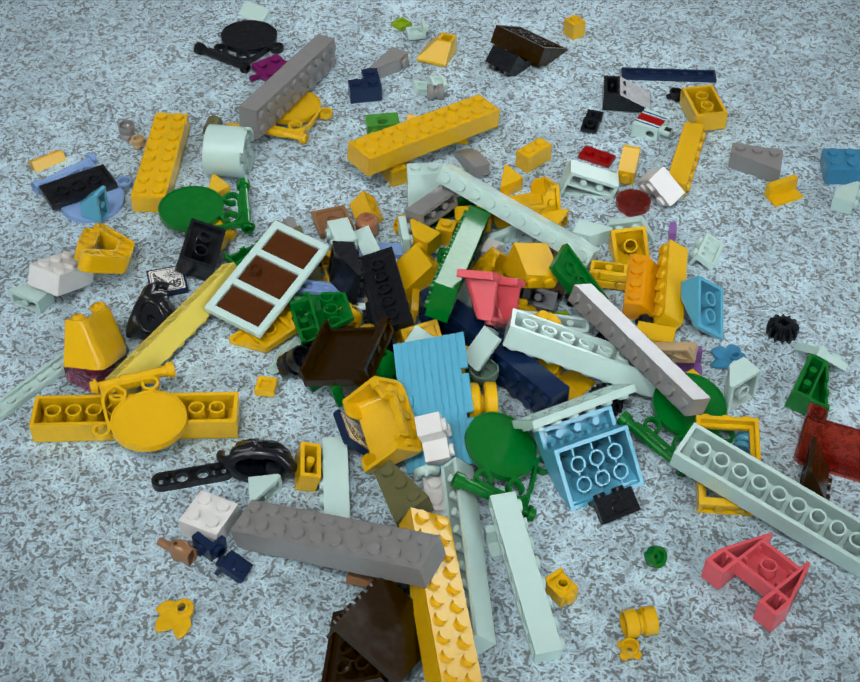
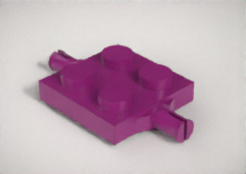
[249,53,289,82]

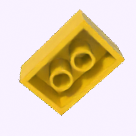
[679,85,728,131]

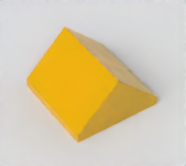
[608,226,650,264]

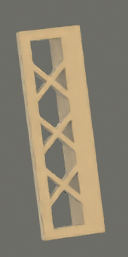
[653,342,698,363]

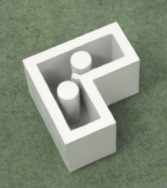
[637,166,685,207]
[414,411,456,466]

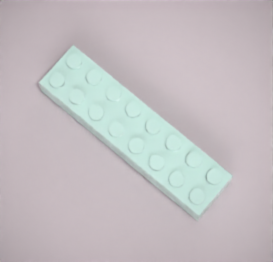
[503,308,656,397]

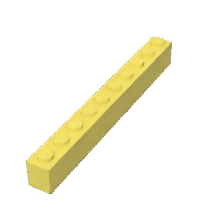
[105,262,237,394]

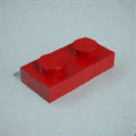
[578,146,616,168]

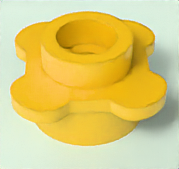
[617,638,642,661]

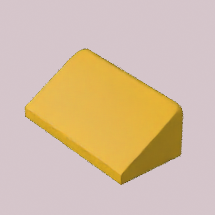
[27,150,66,173]

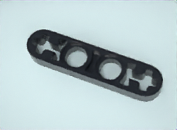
[151,462,232,492]

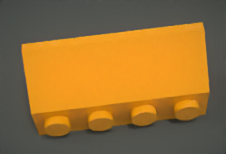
[622,254,658,322]

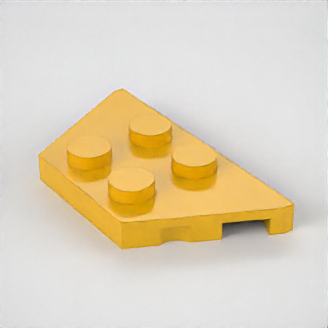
[228,303,296,353]

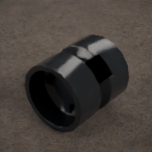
[276,345,309,378]

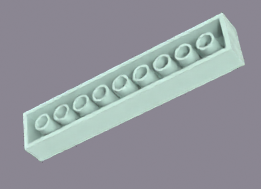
[669,422,860,578]

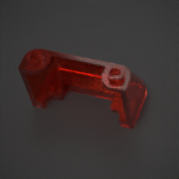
[794,403,860,483]

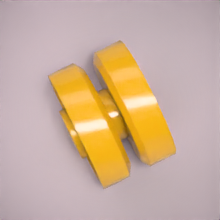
[467,381,498,418]

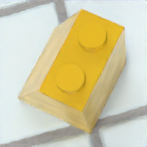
[502,242,558,289]
[397,243,439,300]

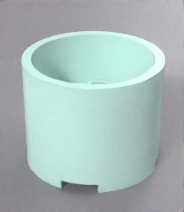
[202,124,254,178]

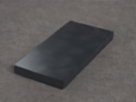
[39,164,118,210]

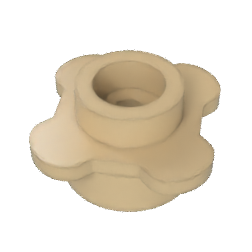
[129,134,147,150]

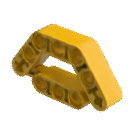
[73,223,135,274]

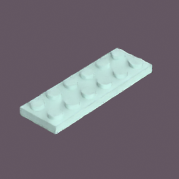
[512,384,636,432]

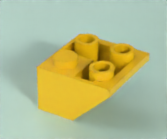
[417,32,457,67]

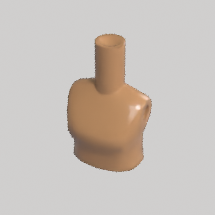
[157,537,197,567]

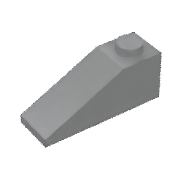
[369,47,409,78]

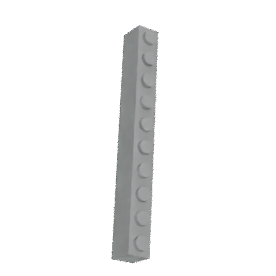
[568,284,711,416]

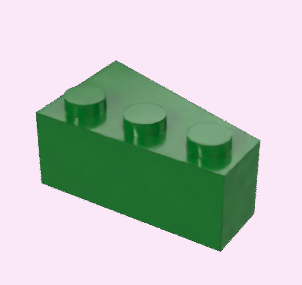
[784,353,830,422]

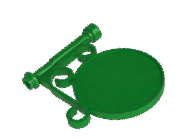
[158,178,255,236]
[616,372,735,477]
[450,412,548,521]

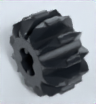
[766,314,799,345]

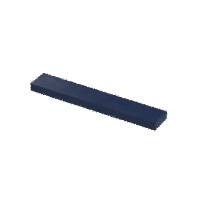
[621,67,717,83]

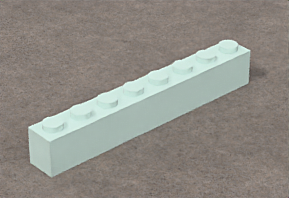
[488,491,565,663]

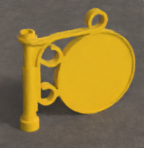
[265,91,333,145]
[89,361,188,452]

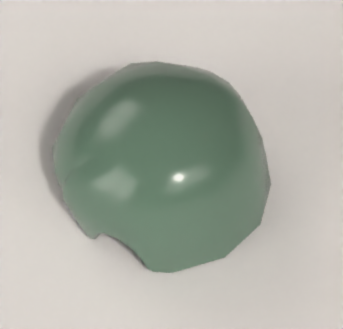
[469,359,499,386]

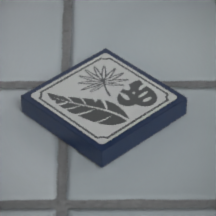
[146,266,189,296]
[333,409,369,455]

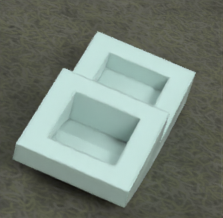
[412,76,449,95]

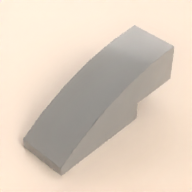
[452,148,490,178]

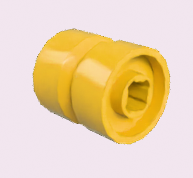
[619,605,659,639]

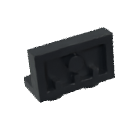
[588,485,641,525]

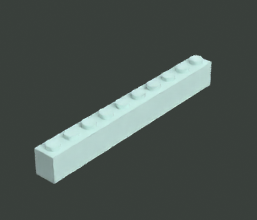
[436,164,601,268]
[441,457,496,654]

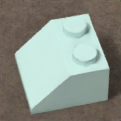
[724,357,761,414]

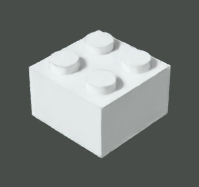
[179,490,240,542]

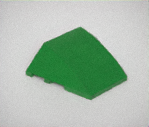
[289,292,354,345]

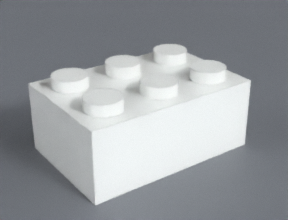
[27,251,94,297]

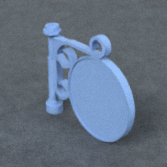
[31,153,132,223]

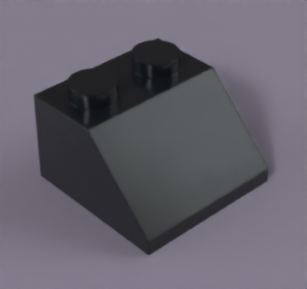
[485,45,531,77]

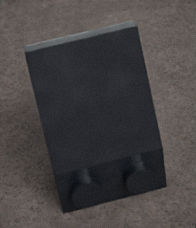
[174,218,226,281]

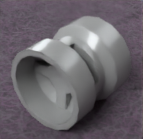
[427,84,444,100]
[118,120,136,142]

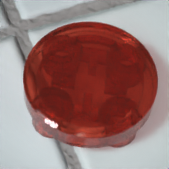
[616,189,651,217]

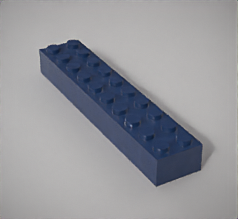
[419,286,570,413]

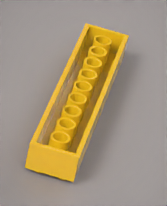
[347,94,500,176]
[29,392,241,442]
[399,507,483,682]

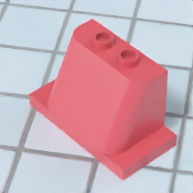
[456,269,526,327]

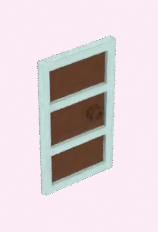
[204,220,331,339]

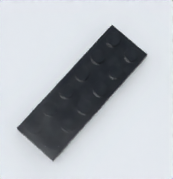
[358,246,415,331]

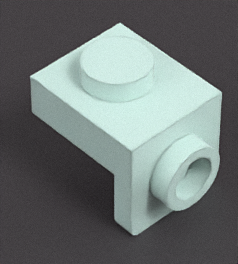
[406,18,429,41]

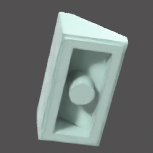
[238,1,271,22]

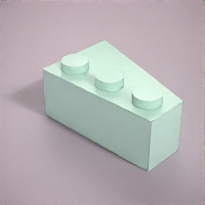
[558,159,619,198]

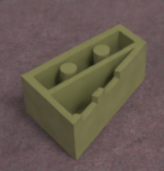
[374,460,434,528]

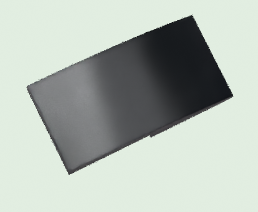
[580,109,604,134]

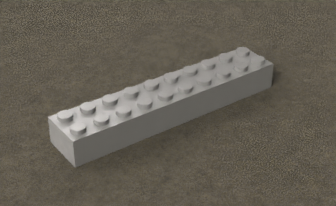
[239,34,336,140]
[230,500,446,588]

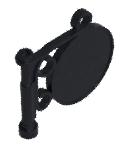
[193,20,284,73]

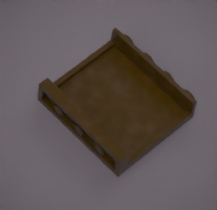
[299,317,394,387]
[326,578,421,682]

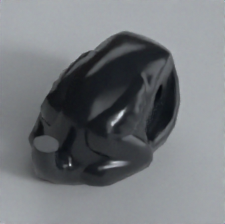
[125,281,174,340]
[216,438,297,483]

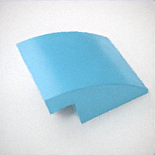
[532,405,645,511]

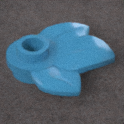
[710,344,746,369]

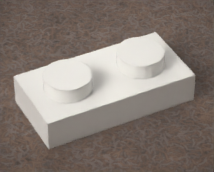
[423,477,446,514]

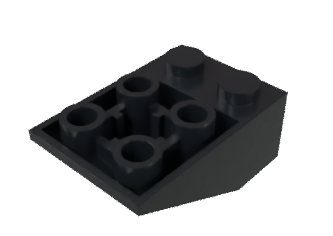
[602,75,651,112]
[328,241,364,305]

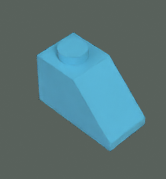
[80,185,110,223]

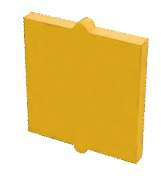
[560,370,596,395]

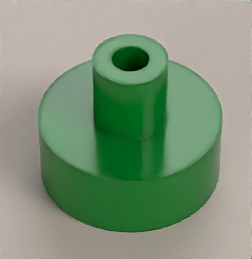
[644,545,667,568]

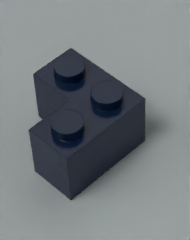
[348,68,382,104]

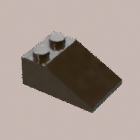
[800,436,832,501]

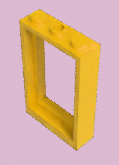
[694,414,761,516]

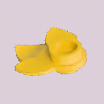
[155,598,195,639]

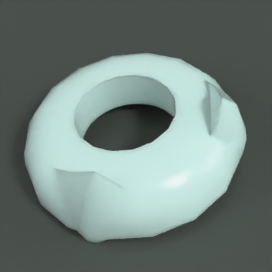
[413,465,440,481]

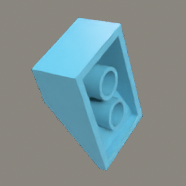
[681,275,723,339]

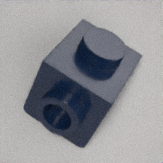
[191,531,227,562]
[214,550,253,584]

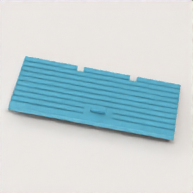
[393,332,475,475]

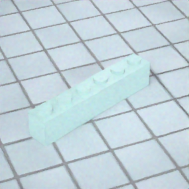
[319,437,350,518]

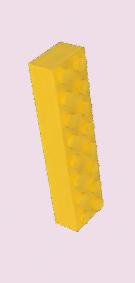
[130,112,190,212]

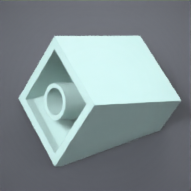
[407,162,443,207]

